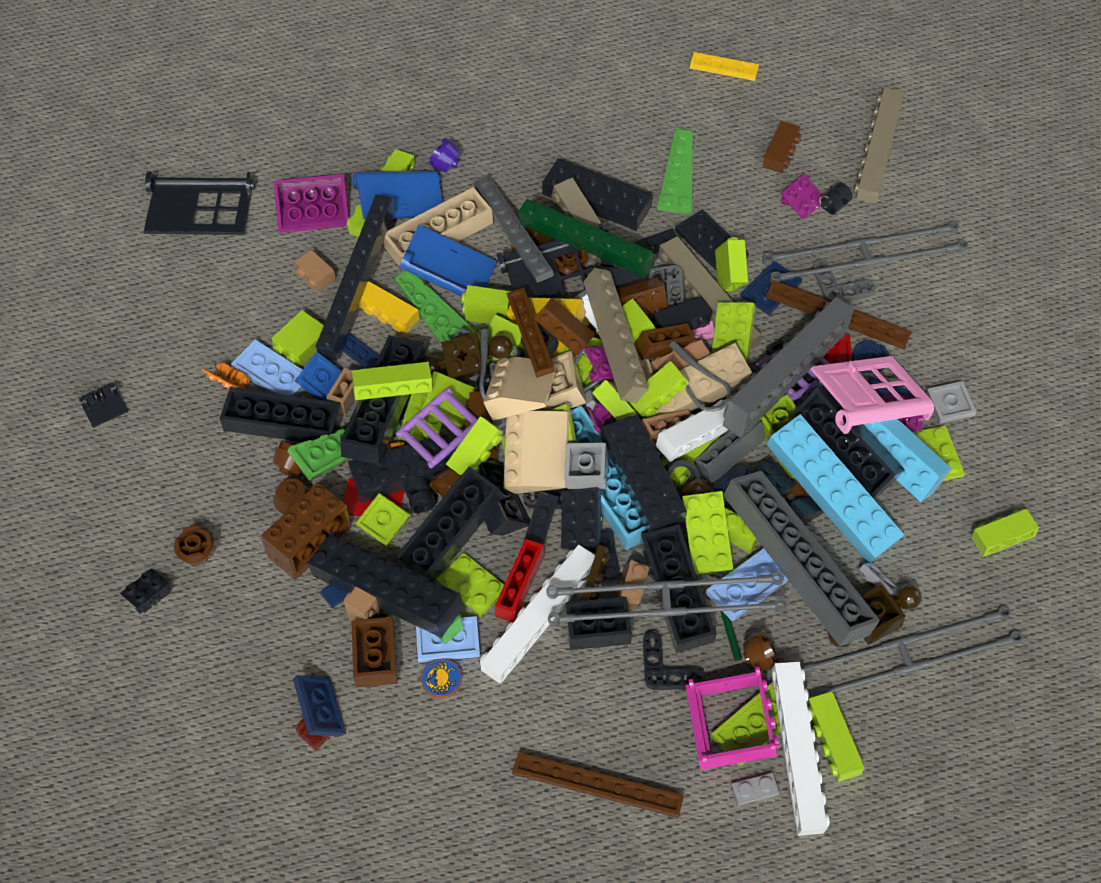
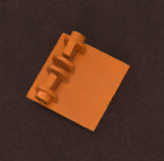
[201,362,250,390]

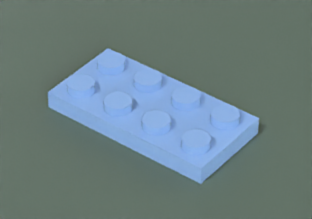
[231,340,304,396]
[706,548,789,622]

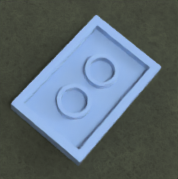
[416,616,480,662]

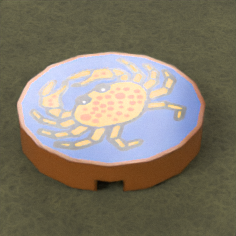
[421,658,462,699]

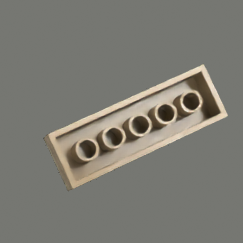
[383,187,493,271]
[653,343,753,417]

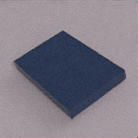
[740,261,803,315]
[293,675,346,737]

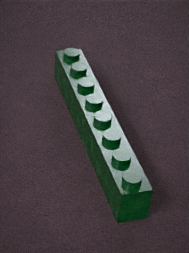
[518,199,655,278]

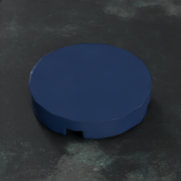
[852,341,889,374]
[712,466,749,494]

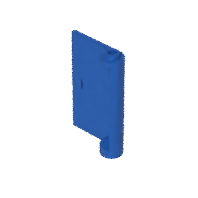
[352,171,443,219]
[399,224,497,297]

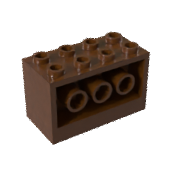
[261,483,351,580]

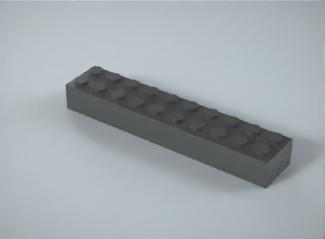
[723,297,855,438]
[723,471,880,646]

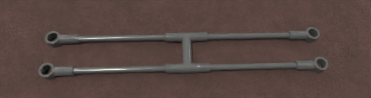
[762,221,968,283]
[546,571,787,626]
[800,606,1023,703]

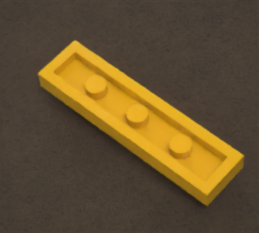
[690,52,759,81]

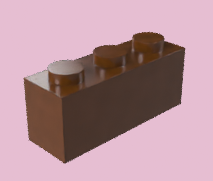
[763,121,802,173]
[534,297,595,355]
[634,323,696,360]

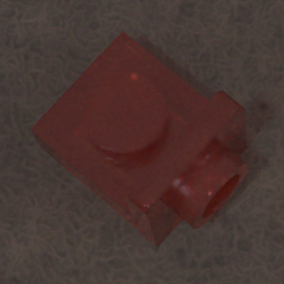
[296,718,331,752]

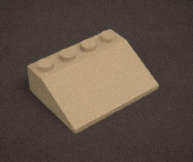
[531,351,586,411]
[484,357,558,421]
[504,411,569,494]

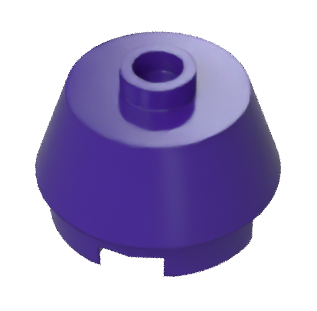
[428,138,461,173]

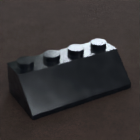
[478,460,530,536]

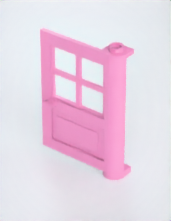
[811,356,934,434]

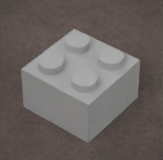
[564,443,608,489]

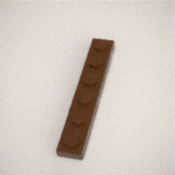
[506,288,555,378]

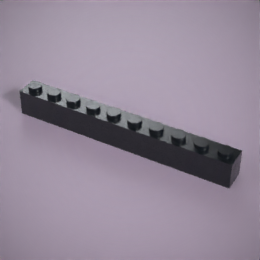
[316,194,395,361]

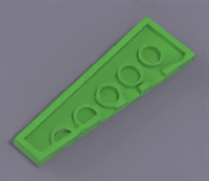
[657,128,693,215]
[395,271,477,344]
[287,422,401,481]

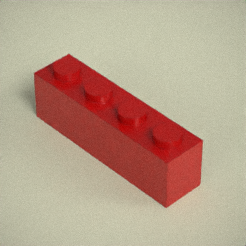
[494,539,544,623]

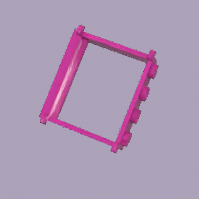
[686,666,780,770]

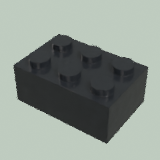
[566,597,632,650]

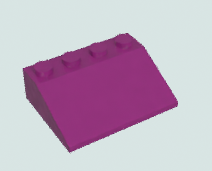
[273,174,349,233]

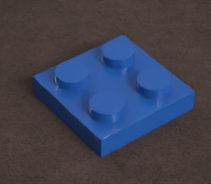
[295,352,342,401]

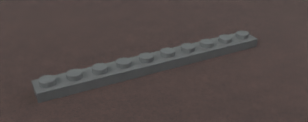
[473,176,554,283]

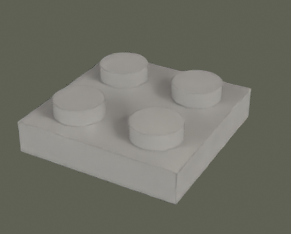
[926,381,977,424]

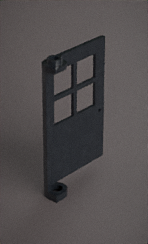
[143,171,255,235]
[497,224,614,299]

